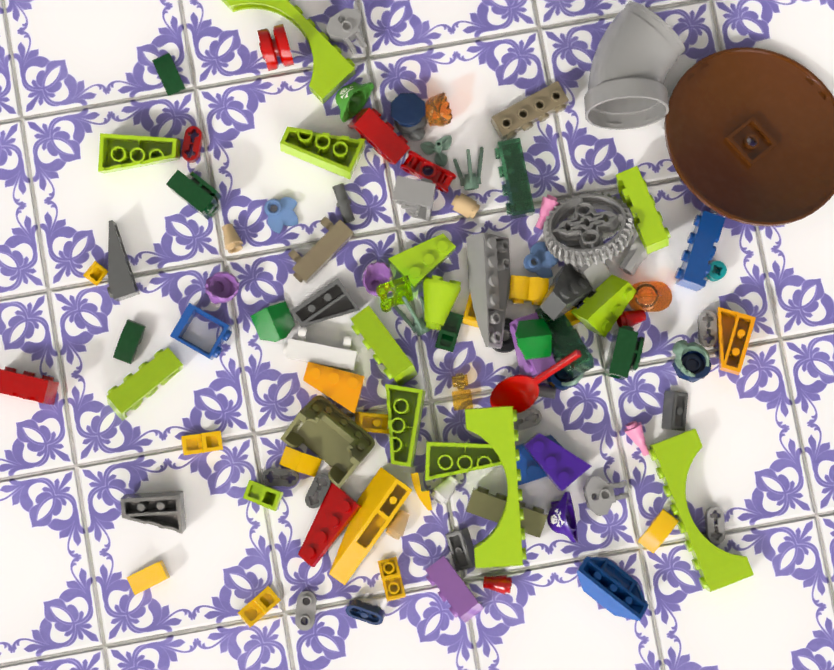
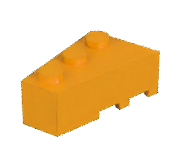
[716,307,756,375]
[303,362,365,414]

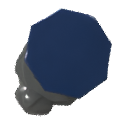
[391,93,428,141]

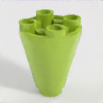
[423,275,461,330]

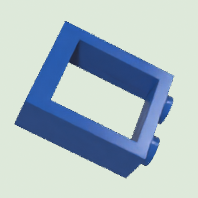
[170,303,232,360]

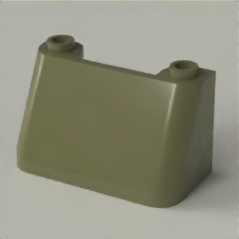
[280,395,375,489]

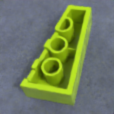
[616,166,671,254]

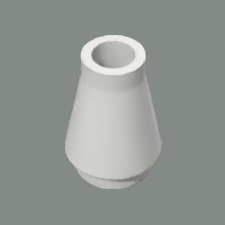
[430,476,458,505]

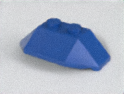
[576,556,649,621]

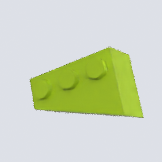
[388,233,456,289]
[571,274,637,338]

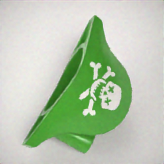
[335,82,374,123]

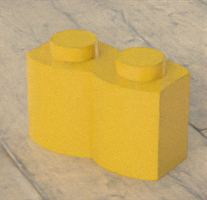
[509,275,549,306]

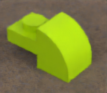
[243,480,284,511]

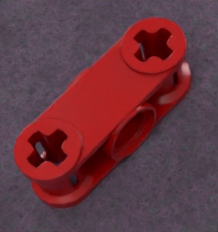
[400,150,457,193]

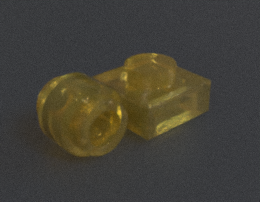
[452,373,473,411]

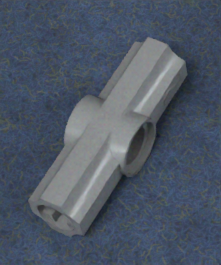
[619,236,649,276]

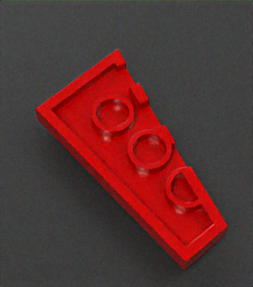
[298,483,362,567]

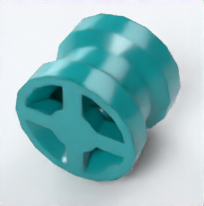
[706,261,727,282]

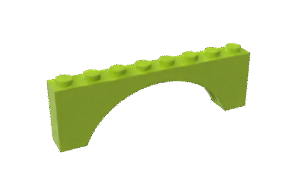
[221,0,356,104]
[465,406,527,568]
[648,428,754,592]

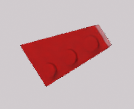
[347,108,410,165]
[0,366,59,405]

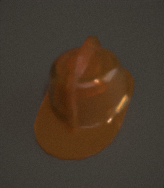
[628,281,672,312]

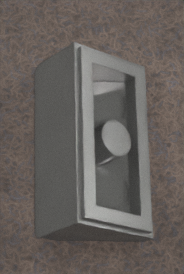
[661,391,688,431]
[445,528,475,572]

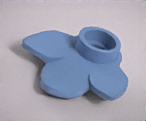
[264,197,298,234]
[523,241,559,278]

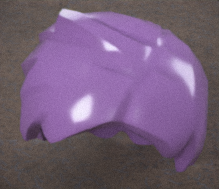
[363,261,394,296]
[205,271,239,304]

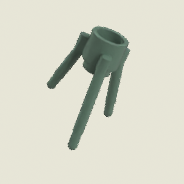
[453,147,484,190]
[394,296,431,337]

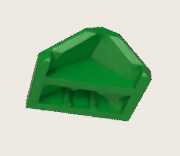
[250,301,296,342]
[515,318,552,360]

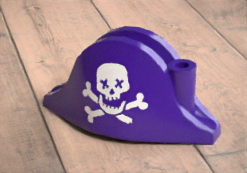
[547,491,578,543]

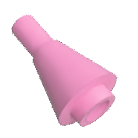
[535,194,559,230]
[624,421,649,456]

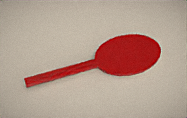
[490,350,582,413]

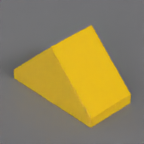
[279,446,322,477]

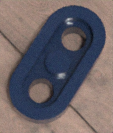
[346,599,385,625]

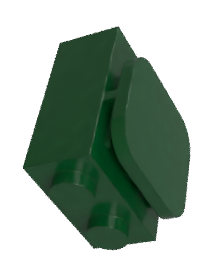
[166,170,221,220]
[603,326,645,380]

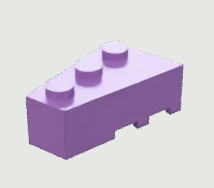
[509,312,555,378]
[425,556,484,623]

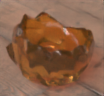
[425,92,453,127]

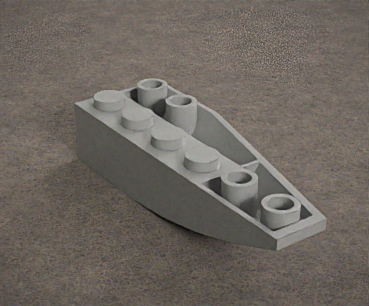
[466,232,510,349]

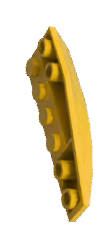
[329,467,412,585]

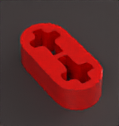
[181,126,203,163]

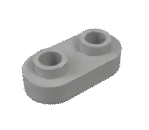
[295,590,317,631]

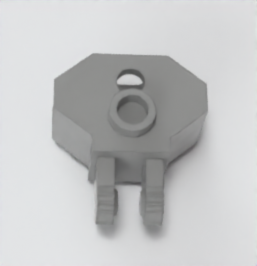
[326,8,367,54]
[583,476,630,516]

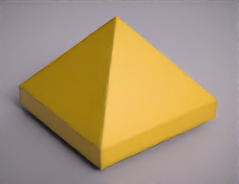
[83,261,108,286]

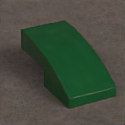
[152,53,186,96]
[435,311,464,352]
[113,319,146,364]

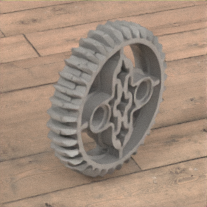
[543,191,634,267]

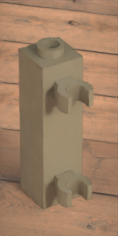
[288,216,354,284]

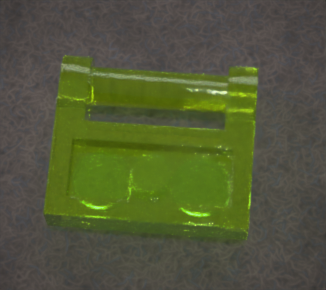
[376,275,414,312]

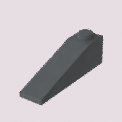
[107,220,139,302]

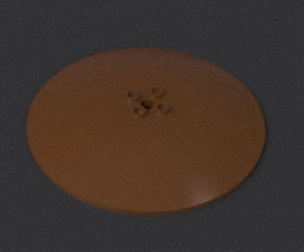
[664,47,834,226]

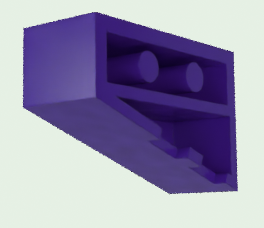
[522,433,592,491]

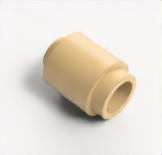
[451,193,480,219]

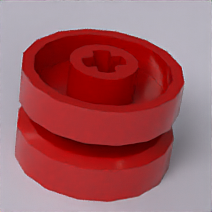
[257,24,294,71]

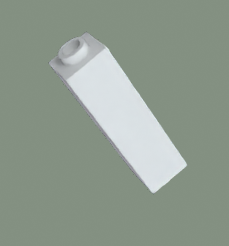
[283,327,358,371]

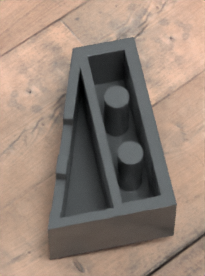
[540,263,593,321]
[290,278,360,327]
[120,491,186,534]

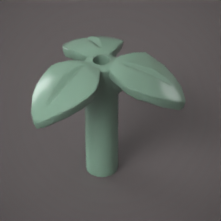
[420,135,452,167]

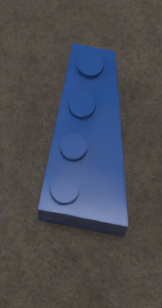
[674,210,725,292]

